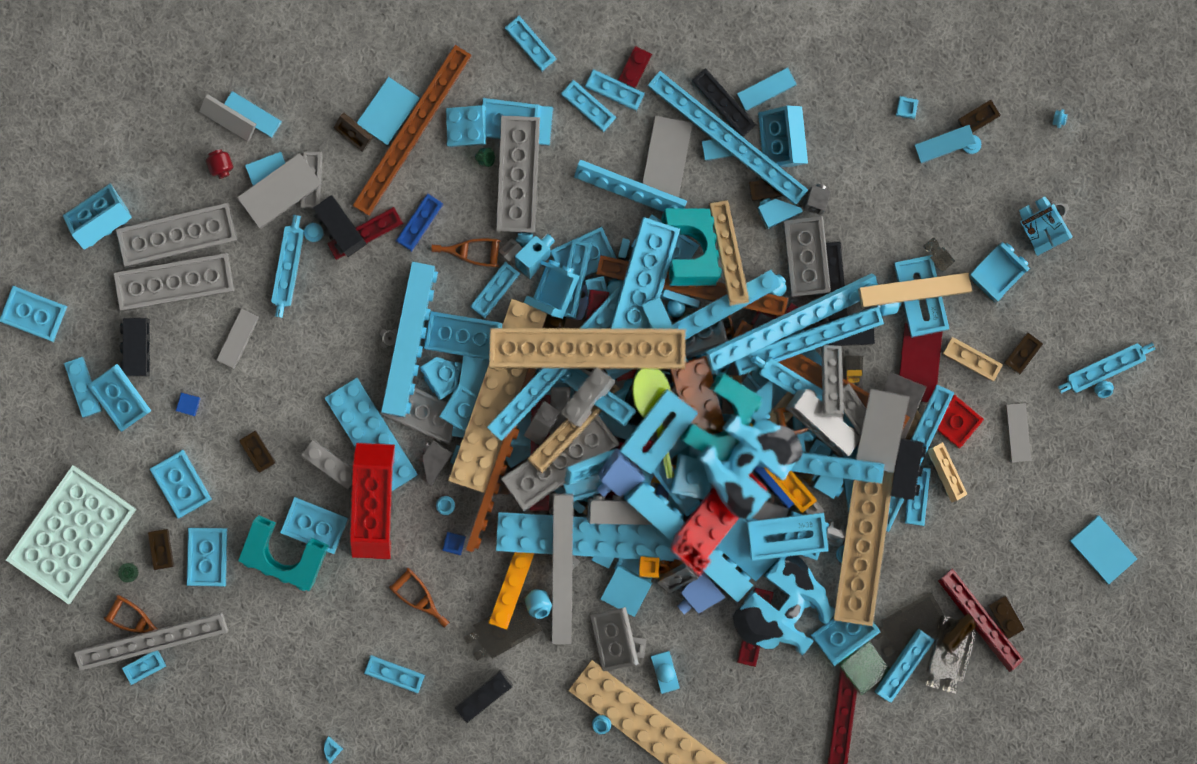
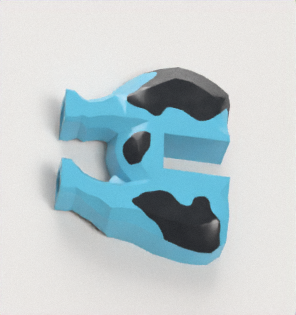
[697,414,803,519]
[733,555,835,655]

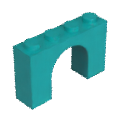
[661,208,722,286]
[679,372,762,462]
[238,515,329,591]

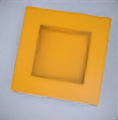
[639,557,660,578]

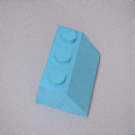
[758,106,808,168]
[63,184,132,250]

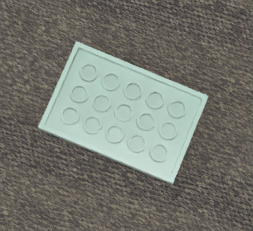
[6,465,136,604]

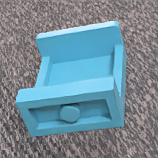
[969,242,1030,303]
[524,259,580,319]

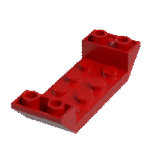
[350,443,395,559]
[671,473,768,576]

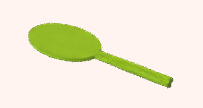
[633,369,674,479]

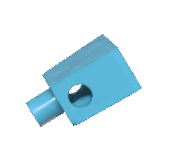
[515,234,555,279]

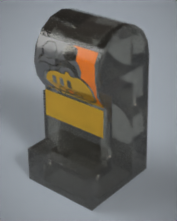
[844,356,863,389]

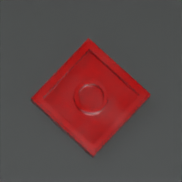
[937,395,984,449]

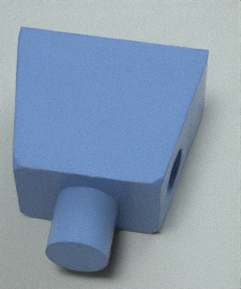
[597,449,645,497]
[677,572,725,615]

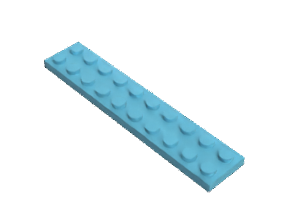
[496,512,681,561]

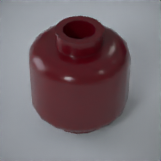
[205,149,234,179]

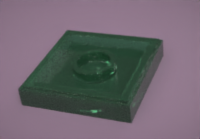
[838,641,890,695]

